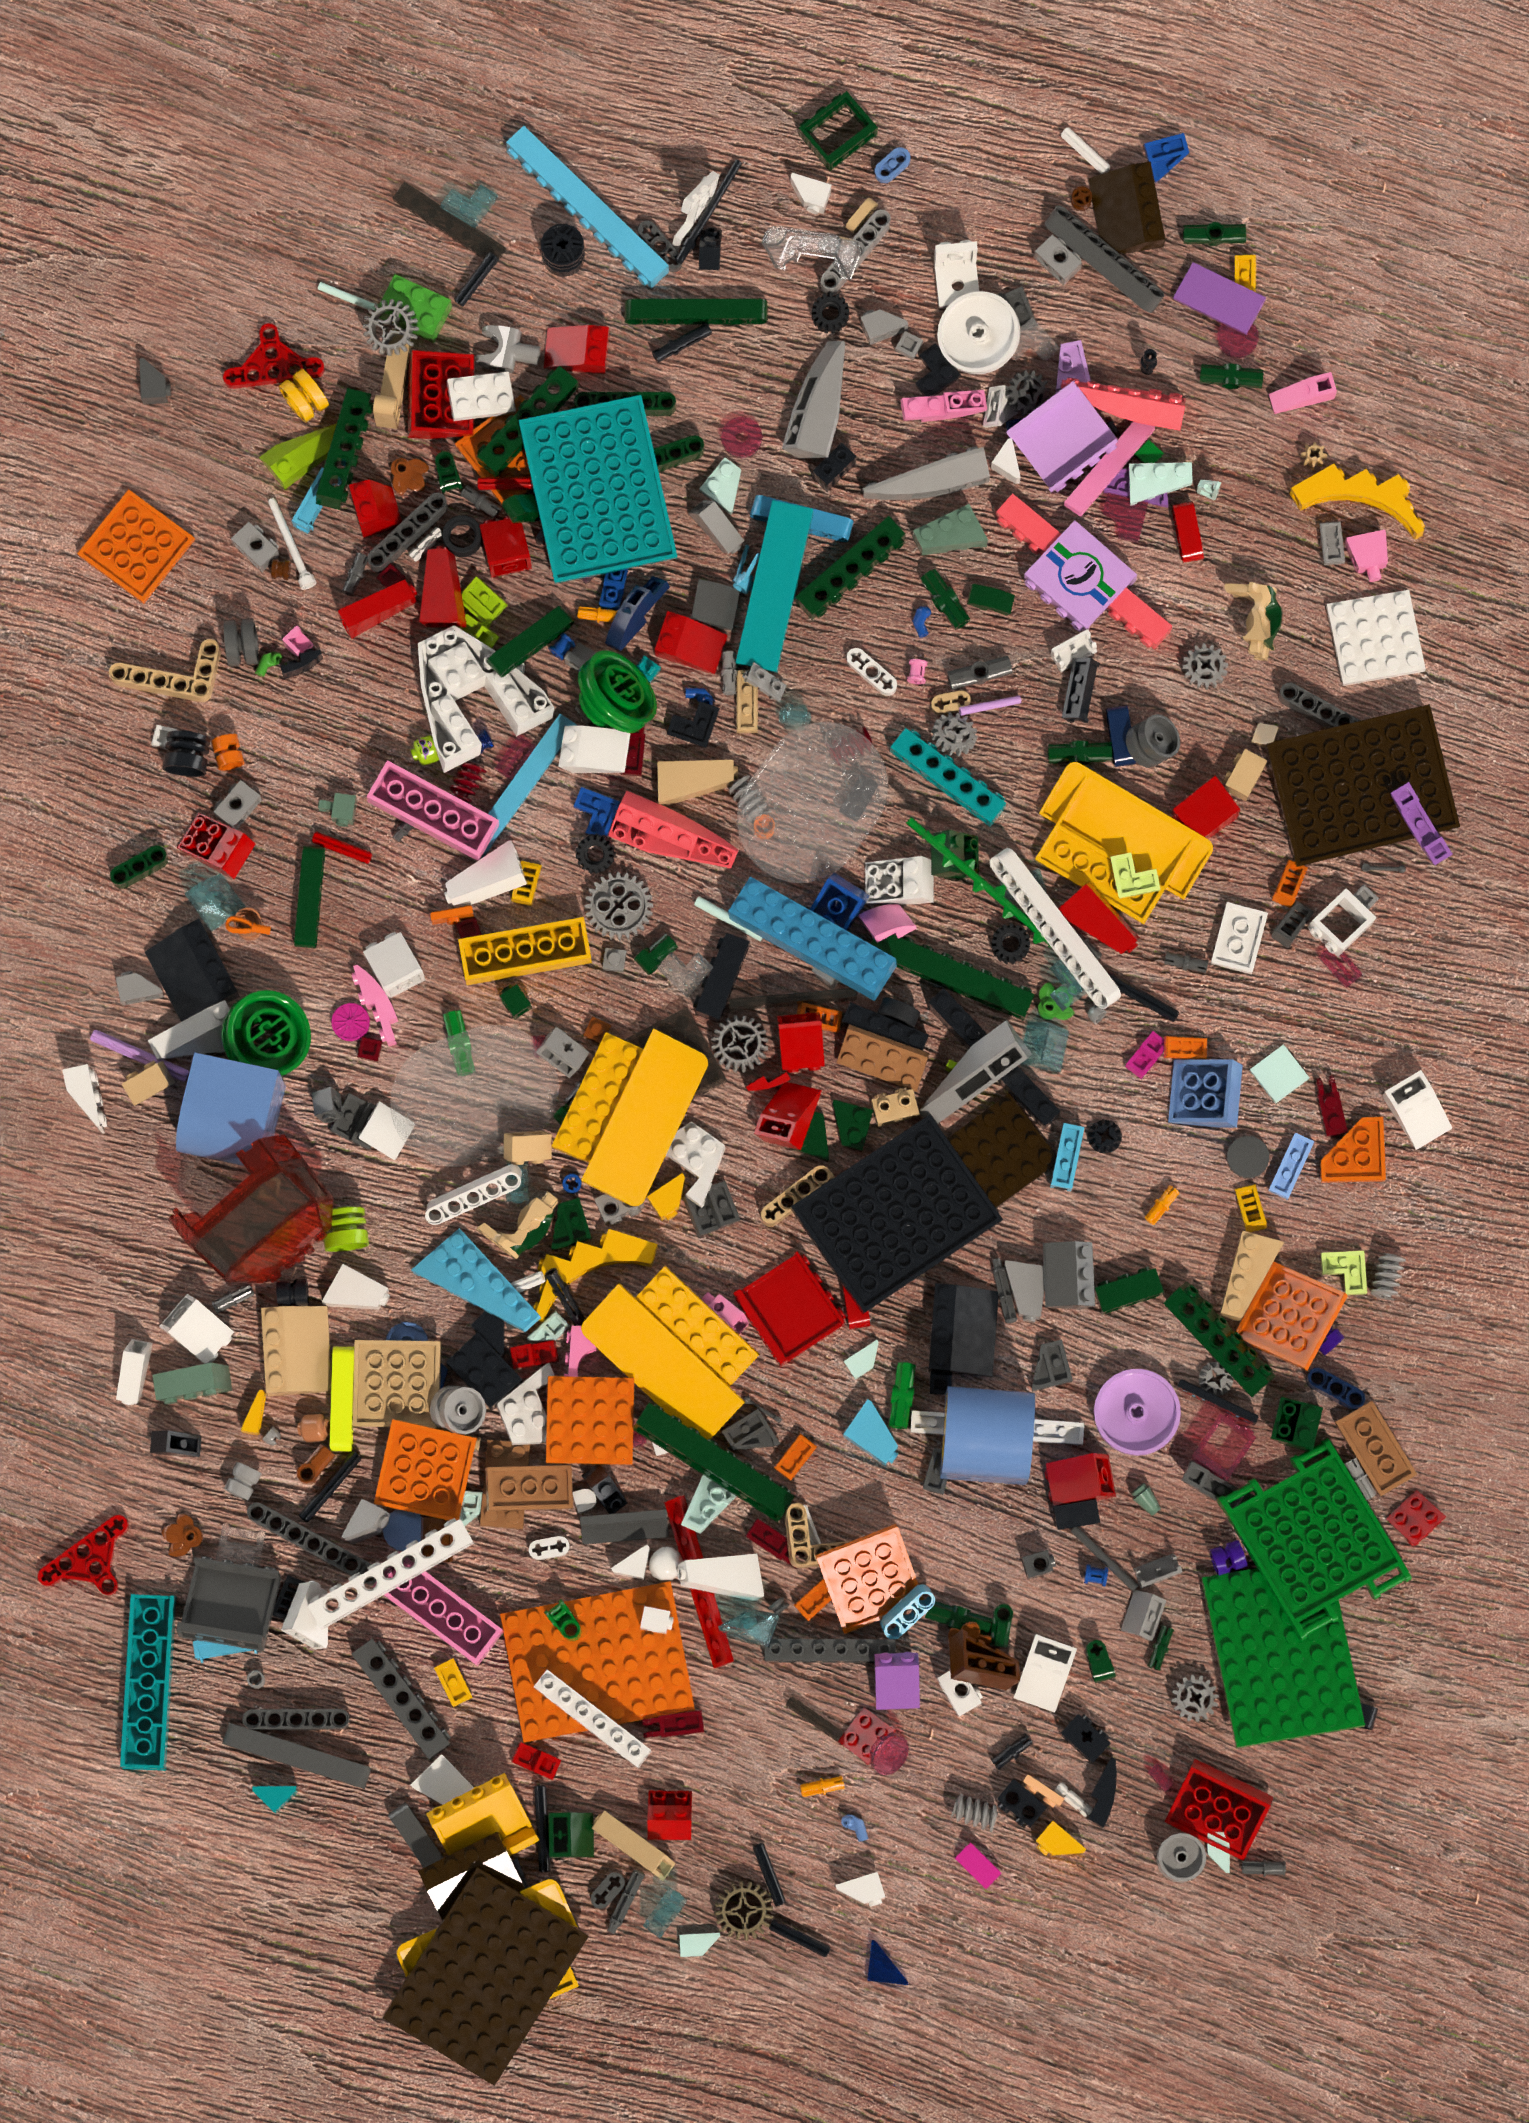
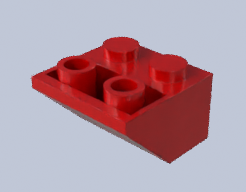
[647,1790,692,1840]

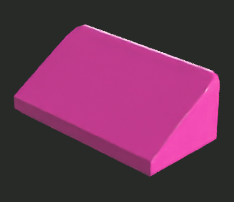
[955,1842,1002,1889]

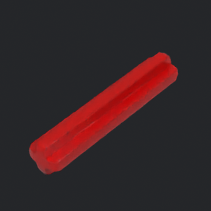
[477,477,533,490]
[312,832,372,864]

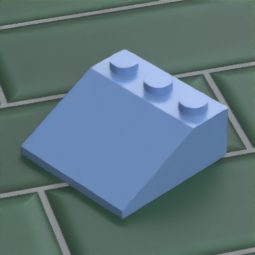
[1168,1059,1243,1128]

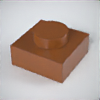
[583,1016,612,1044]

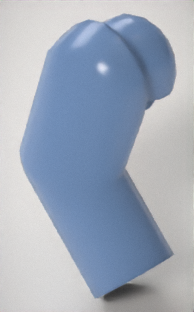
[841,1814,869,1842]

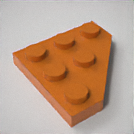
[1320,1117,1386,1183]

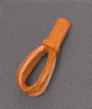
[225,916,271,935]

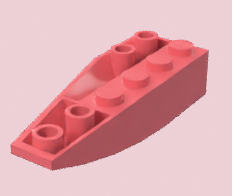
[1061,378,1186,431]
[608,791,739,868]

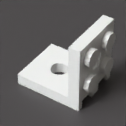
[934,240,979,309]

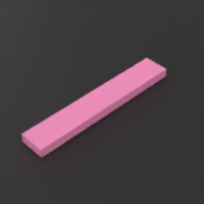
[1064,421,1155,517]

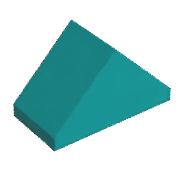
[252,1786,298,1814]

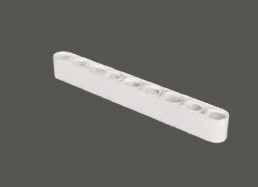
[990,848,1121,1009]

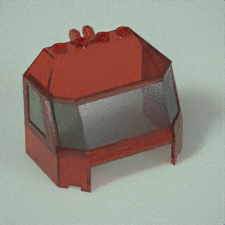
[168,1134,334,1283]

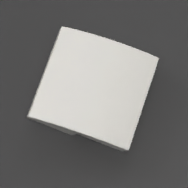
[358,1101,415,1160]

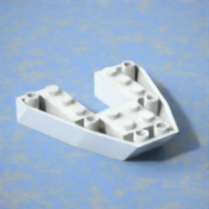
[418,625,555,773]

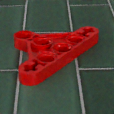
[223,323,325,389]
[38,1515,129,1596]

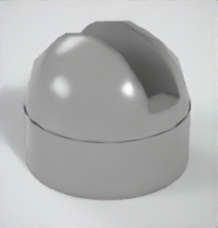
[1088,1005,1106,1024]
[262,1426,281,1445]
[247,1670,265,1689]

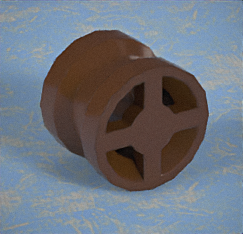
[1071,186,1092,211]
[271,558,291,580]

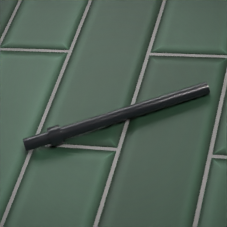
[675,160,742,264]

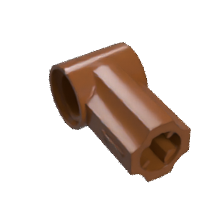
[297,1444,335,1485]

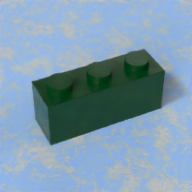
[1094,1267,1164,1315]

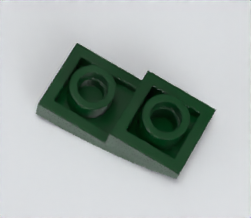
[967,584,1015,616]

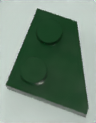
[833,1100,873,1152]
[789,1112,829,1162]
[551,1198,592,1251]

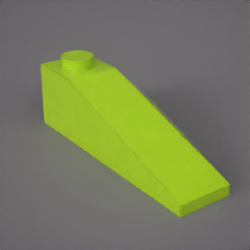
[259,423,337,489]

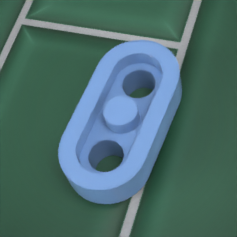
[875,147,910,183]

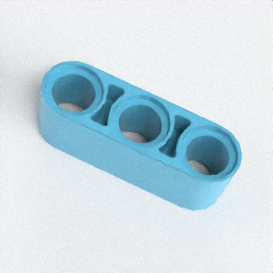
[880,1584,935,1639]

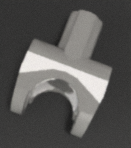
[475,325,541,373]

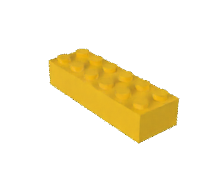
[458,917,592,985]

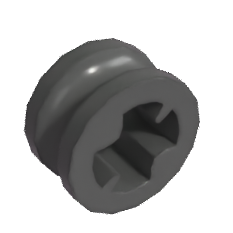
[768,1597,790,1617]

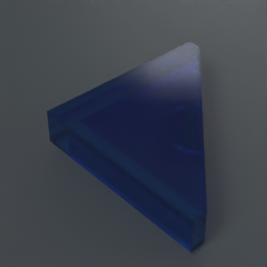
[867,1940,908,1985]

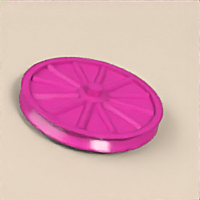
[331,1003,370,1041]

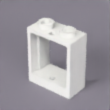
[1308,888,1377,957]

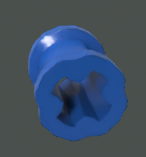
[548,633,576,661]
[1084,1564,1108,1587]

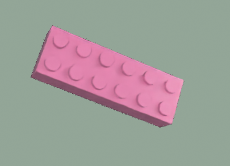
[367,760,499,861]
[373,1552,504,1667]

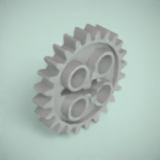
[585,872,654,941]

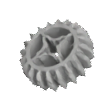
[363,299,419,356]
[711,1015,768,1073]

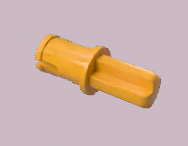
[577,606,618,623]
[1145,1185,1180,1225]
[800,1775,844,1797]

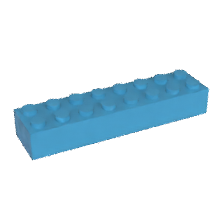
[728,877,897,1001]

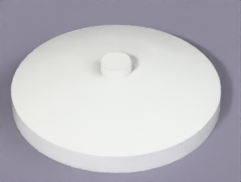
[937,291,1020,374]

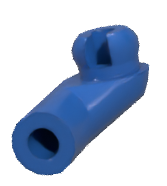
[685,688,714,705]

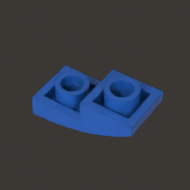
[599,569,628,610]

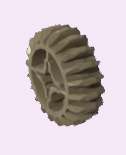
[714,1881,773,1941]

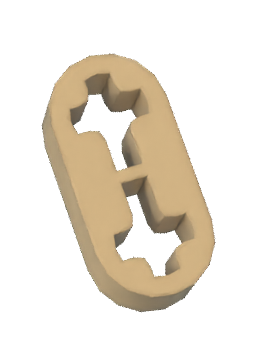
[846,197,878,234]
[931,691,971,715]

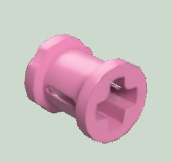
[907,659,928,685]

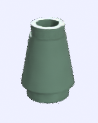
[1131,1483,1161,1516]

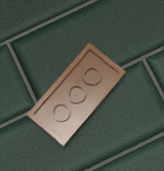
[837,1024,930,1092]
[1335,1401,1417,1497]
[480,1440,531,1530]
[485,1465,573,1511]

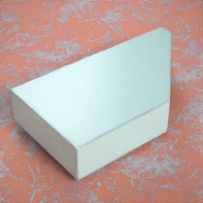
[1196,480,1221,500]
[527,1310,570,1341]
[844,1340,879,1380]
[459,1490,483,1526]
[1207,1832,1230,1873]
[679,1933,720,1957]

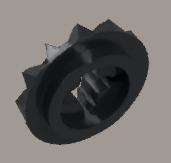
[1088,1119,1122,1154]

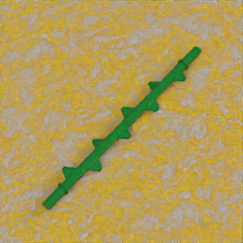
[906,817,1052,948]

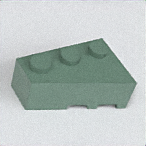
[912,504,988,555]
[153,1362,232,1404]

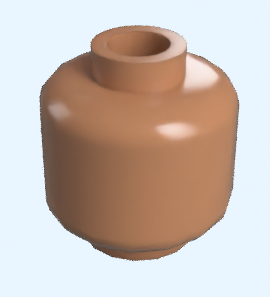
[297,1413,330,1442]

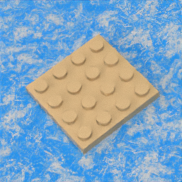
[353,1340,441,1428]

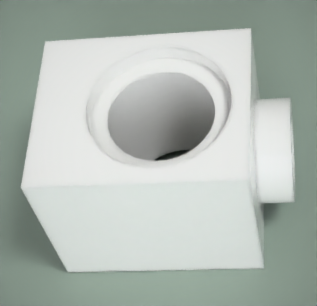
[640,1606,674,1634]

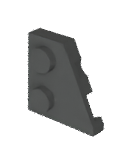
[1032,1339,1073,1392]
[722,1409,780,1451]

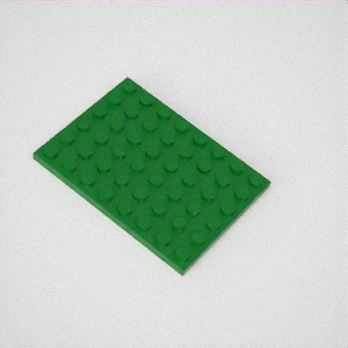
[1201,1568,1365,1749]

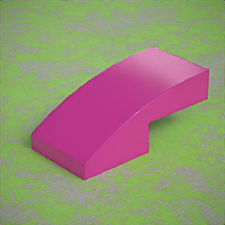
[1125,1031,1164,1080]

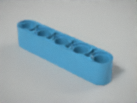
[750,495,854,542]

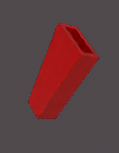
[419,546,467,628]
[338,579,417,639]
[1058,882,1140,954]

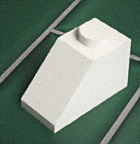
[791,173,831,214]
[835,1872,885,1907]

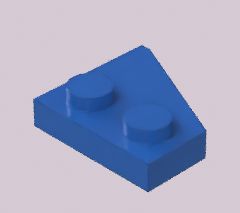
[1144,133,1189,183]

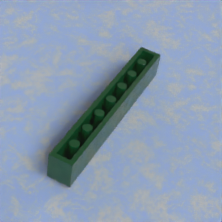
[871,934,1035,1021]
[633,1403,795,1523]

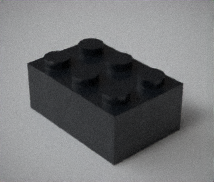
[446,1332,523,1411]

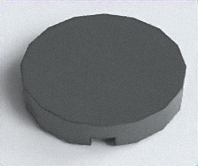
[1227,1136,1269,1179]

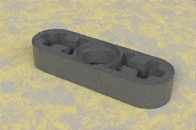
[638,221,682,272]

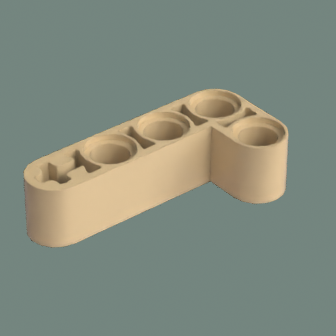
[761,1166,835,1227]

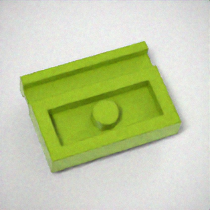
[462,576,508,627]

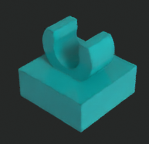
[636,656,661,684]

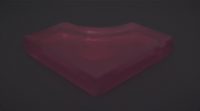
[1103,493,1148,543]

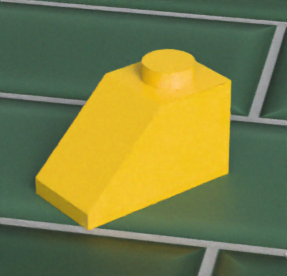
[647,1173,685,1221]
[1035,1821,1086,1856]

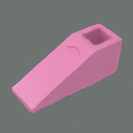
[1269,372,1337,414]

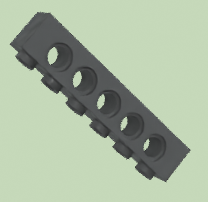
[352,1638,451,1760]
[765,1639,896,1663]

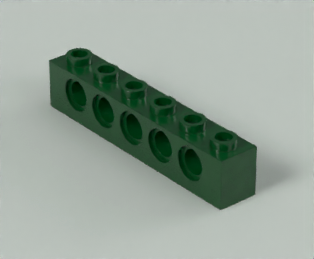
[477,366,579,477]
[316,388,374,510]
[795,516,906,620]
[1163,1282,1276,1397]

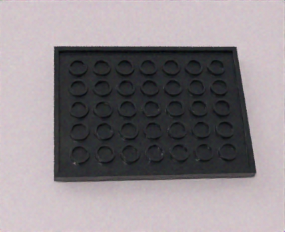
[790,1115,1003,1314]

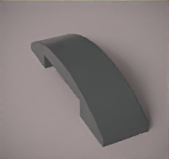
[1181,1461,1255,1509]

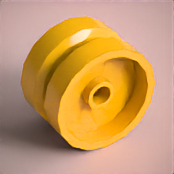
[278,369,329,423]

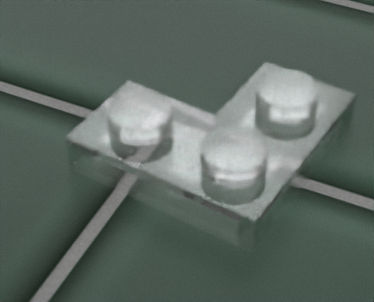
[1012,318,1060,362]
[657,952,713,998]

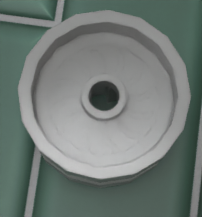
[430,1385,486,1434]
[1156,1833,1206,1883]

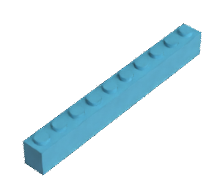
[506,126,669,289]

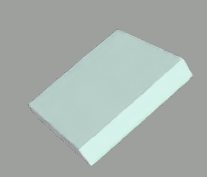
[1249,1044,1309,1104]

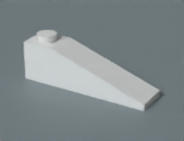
[148,1000,230,1060]

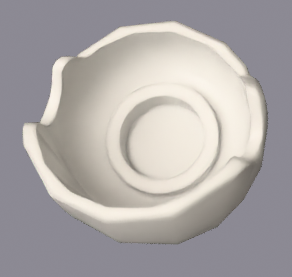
[649,1546,683,1581]

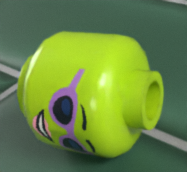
[411,735,439,766]

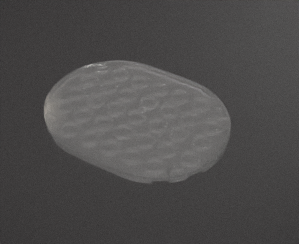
[736,722,888,883]
[390,1025,559,1167]

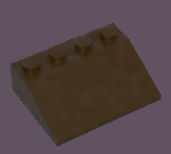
[1088,161,1165,254]
[418,1832,526,1920]

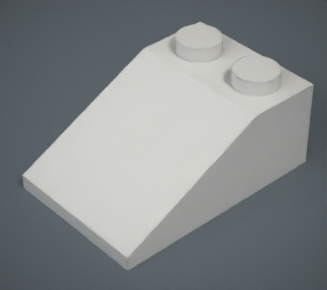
[558,726,630,773]

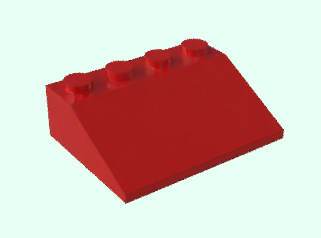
[407,350,474,439]
[1164,1758,1274,1861]

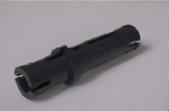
[652,323,712,363]
[545,1268,586,1326]

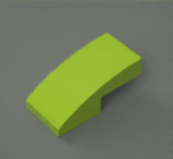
[460,613,500,648]

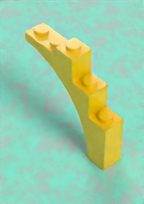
[1289,464,1425,540]
[533,1229,658,1323]

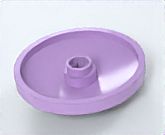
[1094,1369,1181,1456]

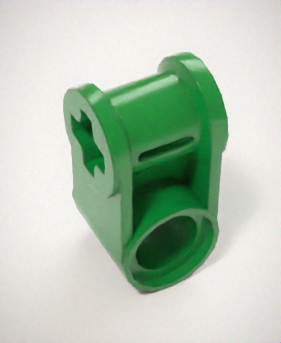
[544,1599,582,1641]

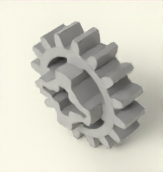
[1182,643,1228,690]
[931,712,978,756]
[1171,1675,1219,1723]

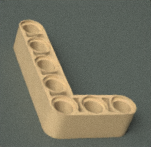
[373,329,412,429]
[109,639,221,702]
[784,1503,851,1568]

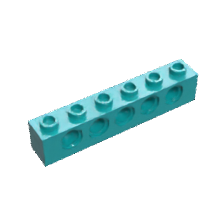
[890,728,1006,827]

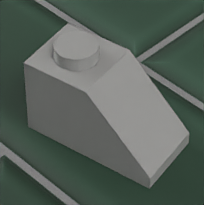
[860,309,908,345]
[116,971,164,1006]
[341,1499,391,1544]

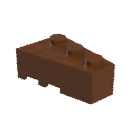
[949,1629,1020,1690]

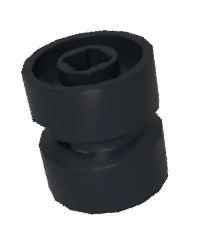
[276,1278,309,1307]

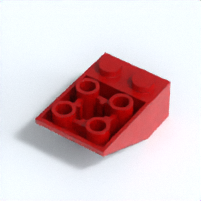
[177,813,256,879]
[754,1082,822,1150]

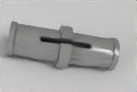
[721,651,737,695]

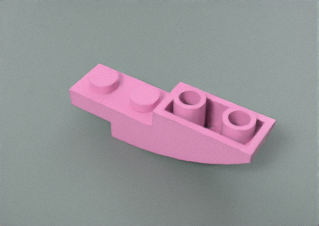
[900,390,987,422]
[351,965,398,1046]

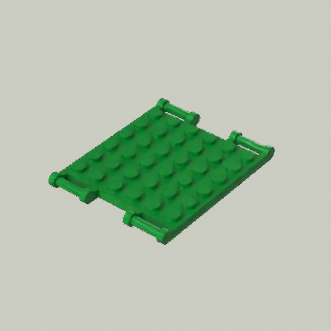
[1217,1438,1412,1641]

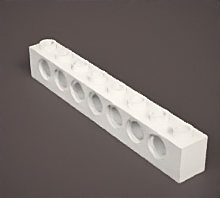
[307,1518,474,1630]

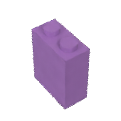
[874,1652,920,1710]

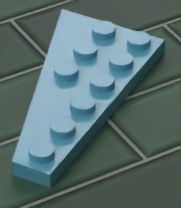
[411,1228,541,1332]

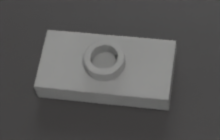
[1319,521,1345,565]

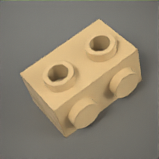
[1223,749,1267,801]
[122,1060,175,1106]
[871,1087,919,1127]
[504,1130,552,1165]

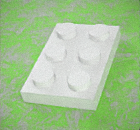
[446,372,516,421]
[1211,902,1268,975]

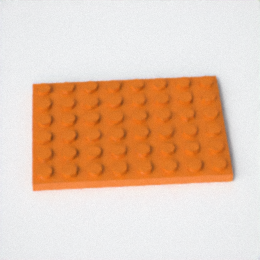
[500,1581,695,1743]

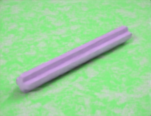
[90,1030,189,1082]

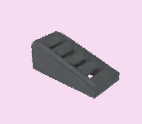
[1271,900,1314,948]

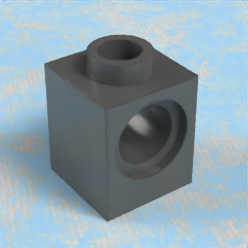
[312,1087,343,1123]
[1021,1550,1056,1580]

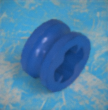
[562,1174,582,1194]

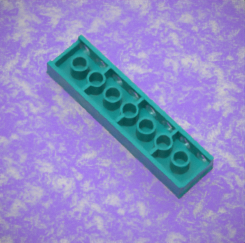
[736,500,814,674]
[120,1594,177,1771]

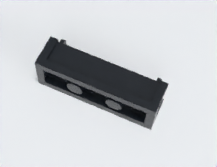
[1062,658,1100,723]

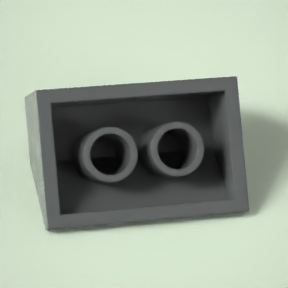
[1043,1241,1095,1310]

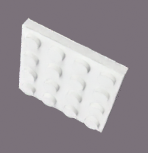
[1326,590,1426,686]

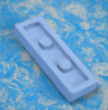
[1268,1133,1315,1200]

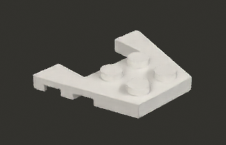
[672,171,720,251]
[666,1121,726,1208]
[496,1363,554,1445]

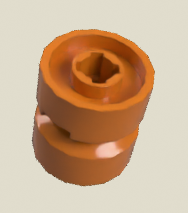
[211,734,245,771]

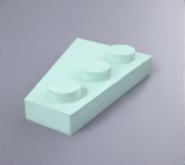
[1129,462,1192,506]
[681,1475,737,1534]

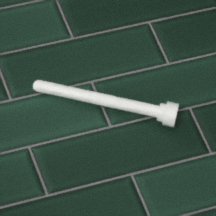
[268,498,317,590]

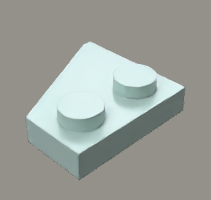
[699,458,741,514]

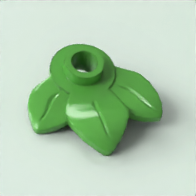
[1037,982,1075,1020]

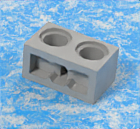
[594,1194,644,1226]

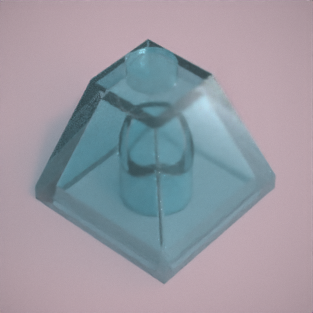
[184,873,246,932]

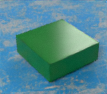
[1134,440,1164,463]

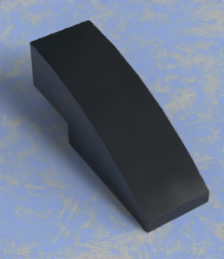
[1087,1757,1117,1829]

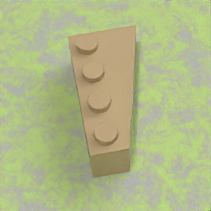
[1219,1231,1284,1322]

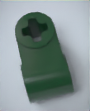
[435,451,462,494]
[1085,1640,1116,1684]

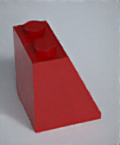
[349,479,402,538]
[480,516,532,578]
[1171,776,1240,839]
[777,1012,825,1073]
[1045,1453,1116,1506]

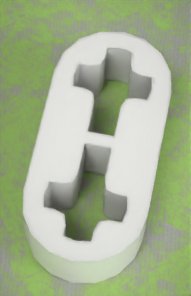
[529,1536,570,1560]

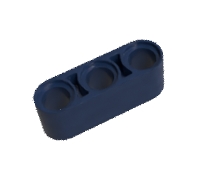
[1106,705,1136,767]
[1306,1368,1365,1410]

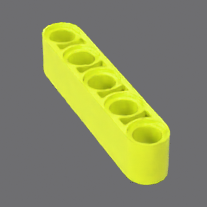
[330,1346,354,1452]

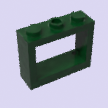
[799,91,878,172]

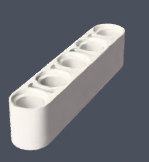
[425,1164,522,1225]

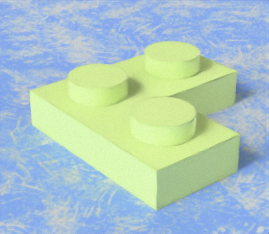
[1110,853,1161,899]
[1321,1251,1367,1295]

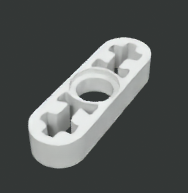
[847,648,897,696]

